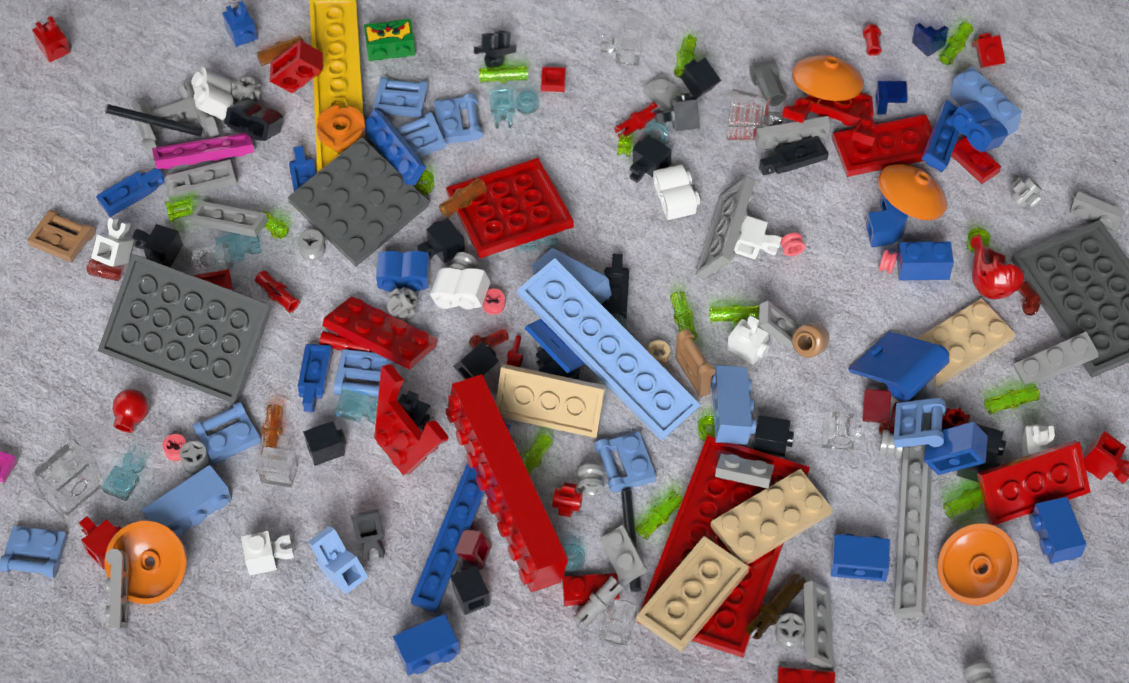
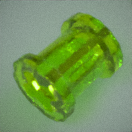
[165,195,193,223]

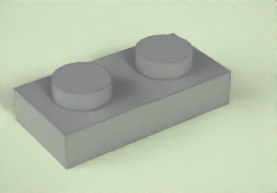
[644,74,684,110]
[1070,191,1125,233]
[758,301,798,350]
[715,454,774,488]
[600,525,648,585]

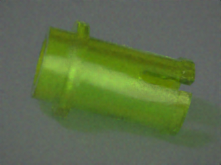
[262,211,289,239]

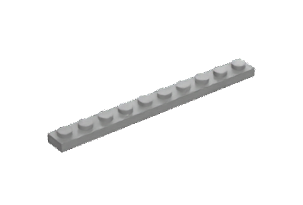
[894,377,936,619]

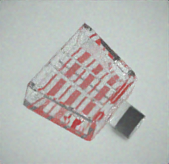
[726,89,783,140]

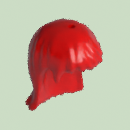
[970,234,1024,300]

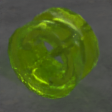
[617,134,634,158]
[414,170,435,195]
[966,228,990,253]
[697,415,715,442]

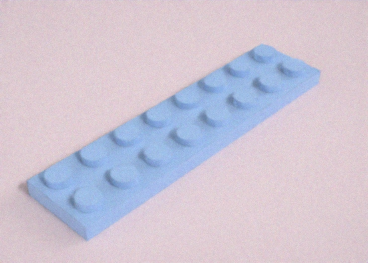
[516,258,700,441]

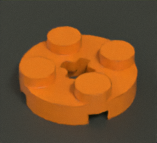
[316,105,366,152]

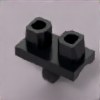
[473,30,516,71]

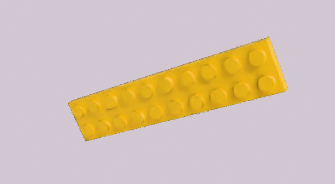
[309,0,365,173]

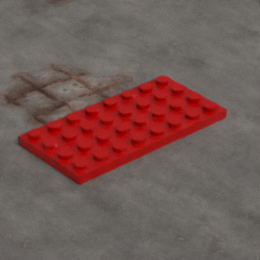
[637,435,810,658]

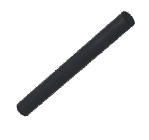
[105,104,203,137]
[621,490,641,592]

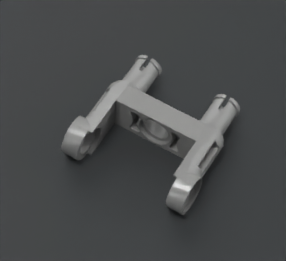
[132,82,220,161]

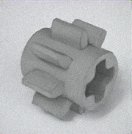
[231,76,261,102]
[1011,177,1042,208]
[387,287,418,320]

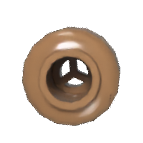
[792,322,830,358]

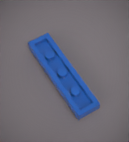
[922,99,959,173]
[365,109,426,186]

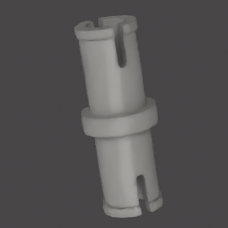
[573,576,624,629]

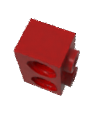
[269,40,323,94]

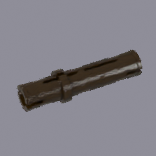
[746,573,806,640]

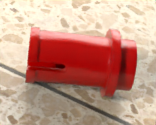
[862,24,882,56]

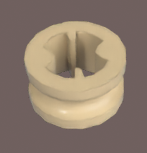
[647,340,670,366]

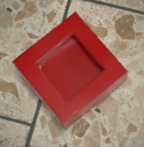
[541,67,566,92]

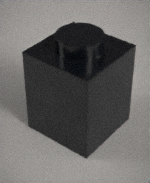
[679,58,721,99]
[453,342,499,380]
[753,416,794,457]
[303,421,347,466]
[451,565,490,615]

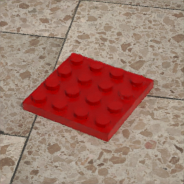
[446,158,574,258]

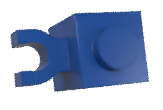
[222,1,257,47]

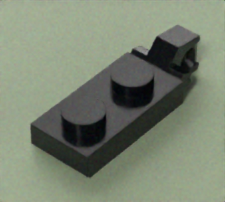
[759,136,829,176]
[602,254,629,319]

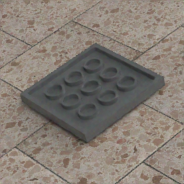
[288,137,429,267]

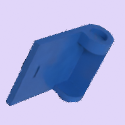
[524,319,585,373]
[848,331,950,402]

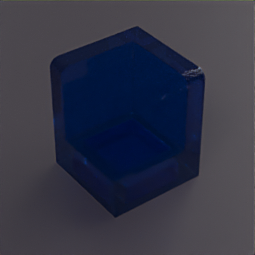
[912,23,949,57]
[875,81,908,115]

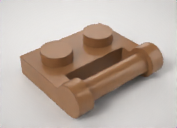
[27,210,96,263]
[675,329,715,398]

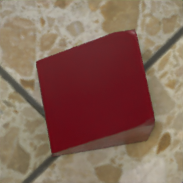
[862,389,891,424]
[455,530,492,569]

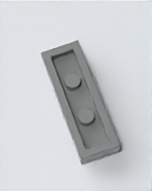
[755,116,831,150]
[189,201,268,237]
[1014,332,1098,389]
[804,580,833,669]

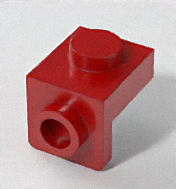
[971,33,1006,69]

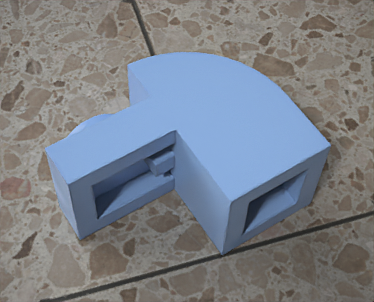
[308,526,368,594]

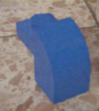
[866,193,908,248]

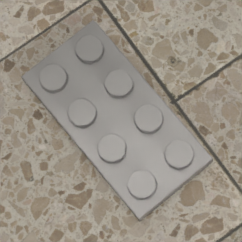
[695,176,755,280]

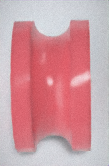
[780,233,806,256]
[879,249,898,274]
[483,288,505,315]
[162,434,187,461]

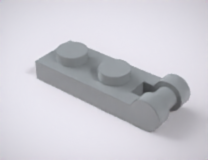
[164,160,237,203]
[105,549,129,628]

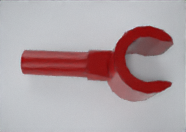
[507,335,524,367]

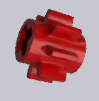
[942,408,970,430]
[552,482,583,518]

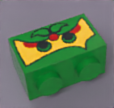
[364,19,415,61]

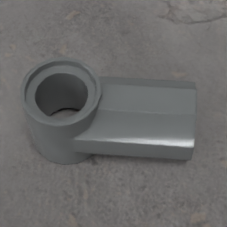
[749,59,786,107]

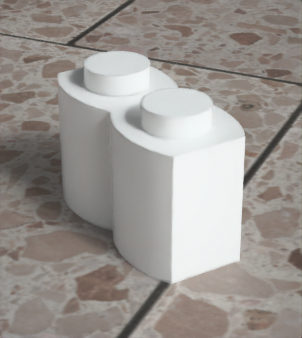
[192,67,233,120]
[653,165,700,220]
[430,268,490,309]

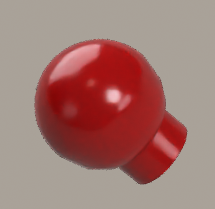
[112,389,149,433]

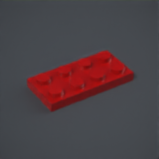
[832,115,932,177]
[322,296,438,370]
[977,440,1091,526]

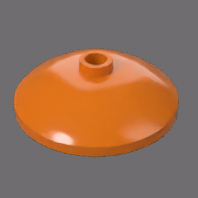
[792,55,864,101]
[878,164,948,221]
[105,521,187,604]
[937,524,1019,606]

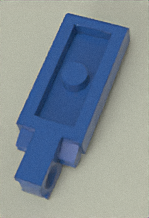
[289,146,316,192]
[96,168,164,217]
[298,344,333,412]

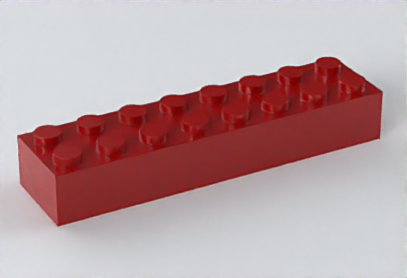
[446,374,568,593]

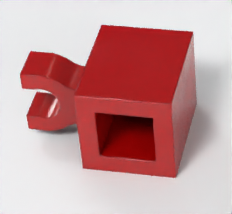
[32,16,71,63]
[1083,431,1129,484]
[78,516,122,570]

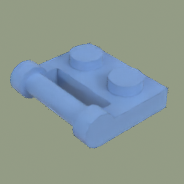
[374,77,429,118]
[434,94,483,144]
[396,112,447,158]
[334,349,394,396]
[894,398,946,448]
[192,402,261,465]
[594,432,656,492]
[0,526,68,578]

